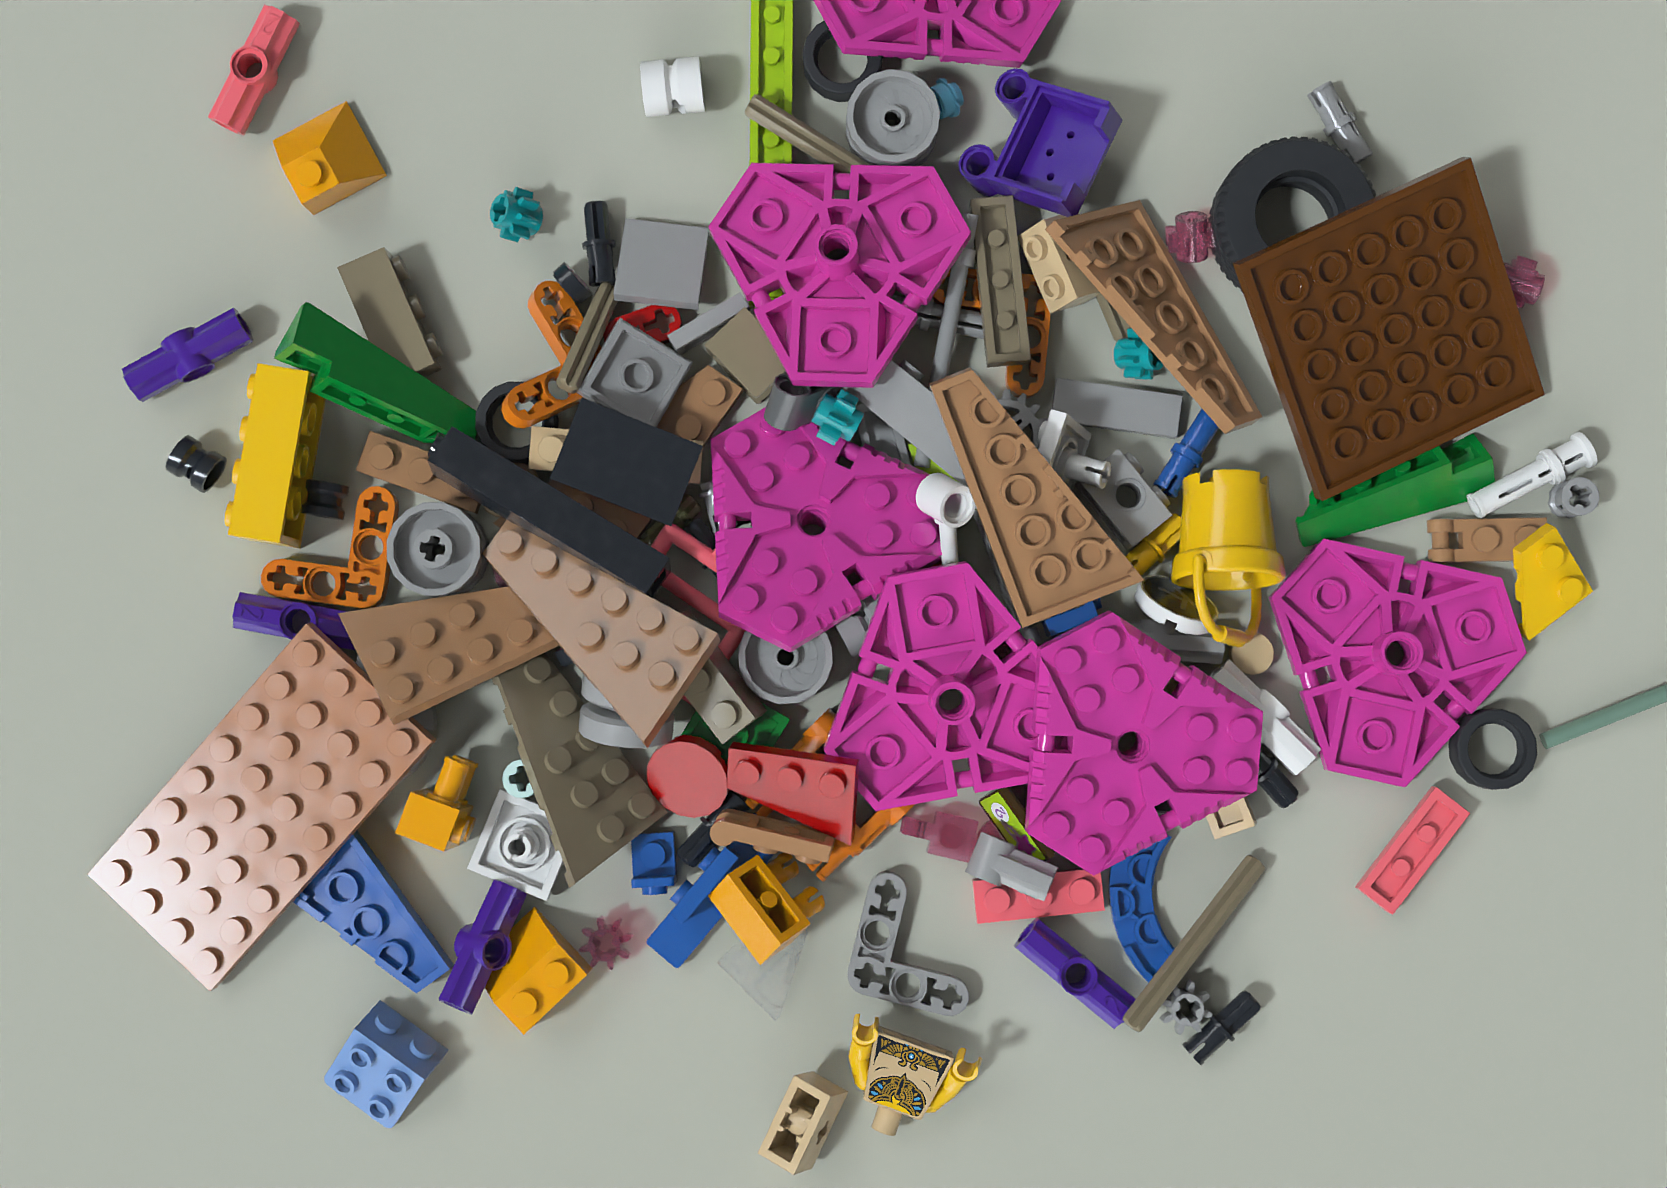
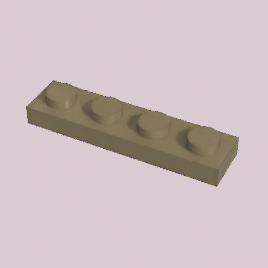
[969,195,1031,368]

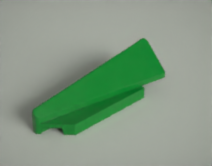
[274,302,477,443]
[1295,433,1495,547]

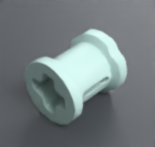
[502,759,534,798]

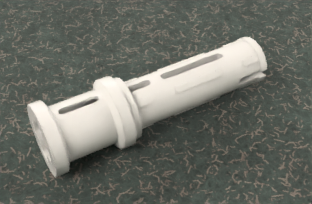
[1467,432,1598,518]

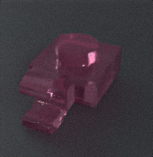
[899,810,979,863]

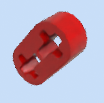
[603,305,682,344]

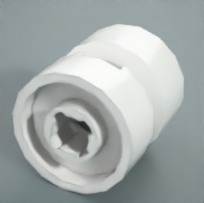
[640,56,705,117]

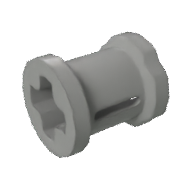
[1548,477,1600,519]

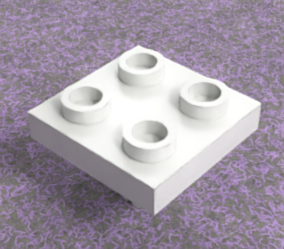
[1037,409,1111,492]
[467,788,563,901]

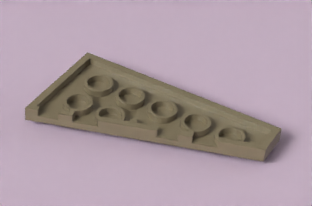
[491,653,668,888]

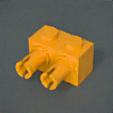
[395,755,479,852]
[708,852,825,965]

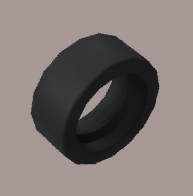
[803,21,883,102]
[475,381,559,463]
[1448,709,1538,790]

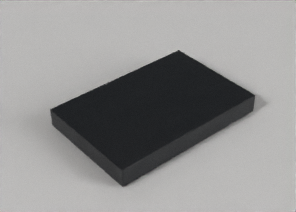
[550,398,703,526]

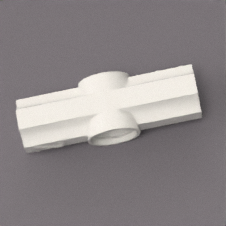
[1209,659,1321,775]

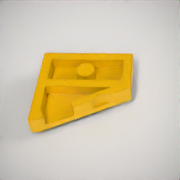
[1513,523,1593,641]

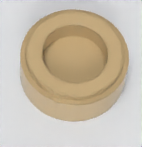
[1229,633,1274,675]

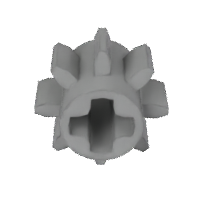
[1159,979,1212,1035]

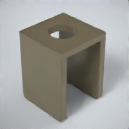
[704,307,786,404]

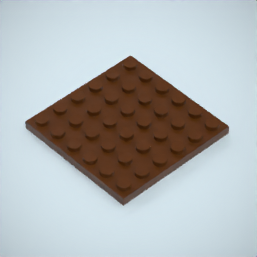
[1233,157,1545,501]

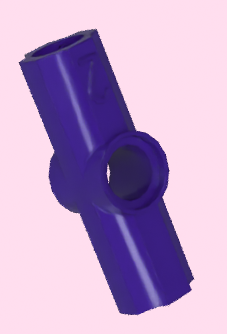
[122,308,254,402]
[232,592,356,651]
[439,880,527,1015]
[1014,917,1136,1029]

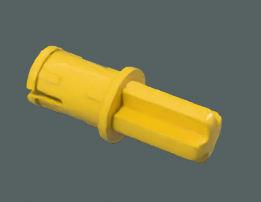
[1125,513,1181,586]

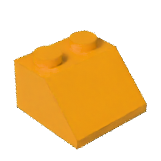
[485,907,593,1035]

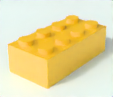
[225,363,326,549]

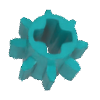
[490,187,543,243]
[1114,328,1164,380]
[811,389,864,446]

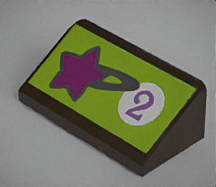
[979,787,1055,861]

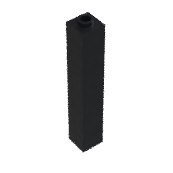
[427,426,671,598]

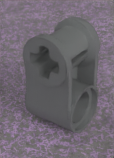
[764,373,843,431]

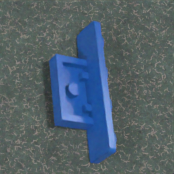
[646,812,774,968]

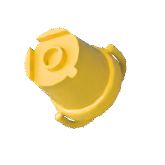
[1171,469,1286,647]

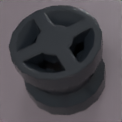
[301,479,349,520]

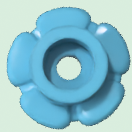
[930,78,964,119]

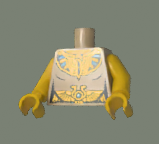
[848,1014,983,1136]

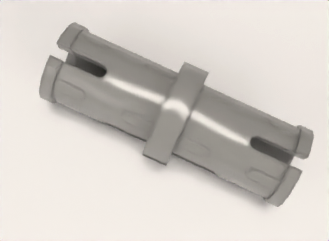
[1307,81,1373,164]

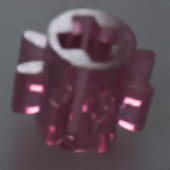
[1165,211,1215,263]
[1504,255,1545,309]
[579,915,633,970]

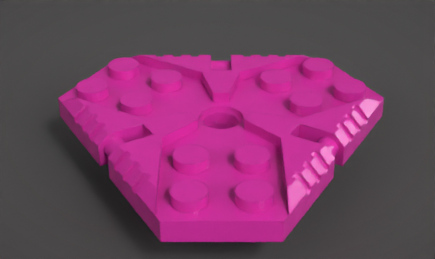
[813,0,1061,68]
[708,163,971,388]
[711,407,942,653]
[1268,539,1527,787]
[823,561,1068,811]
[1025,610,1263,876]

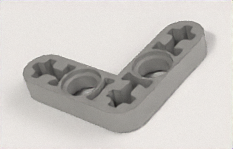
[848,871,969,1016]

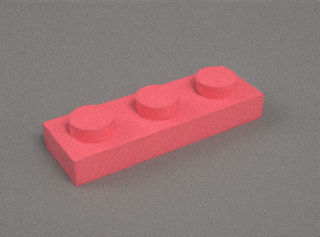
[1355,786,1470,915]
[972,868,1105,924]

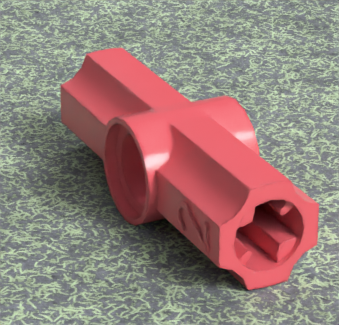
[208,4,300,136]

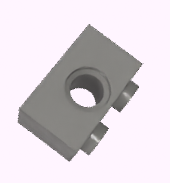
[1075,449,1172,550]

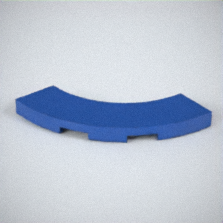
[1108,834,1175,983]

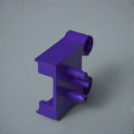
[959,68,1123,217]

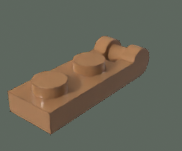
[1427,517,1547,563]
[710,809,835,864]

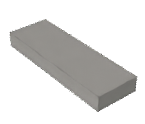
[1052,378,1183,439]

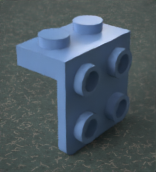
[324,1000,448,1128]

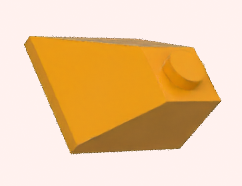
[272,101,387,215]

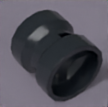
[165,435,227,493]

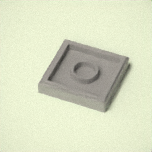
[613,218,709,310]
[576,318,693,427]

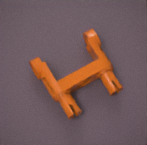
[745,708,915,882]

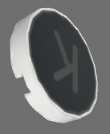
[1134,575,1219,635]

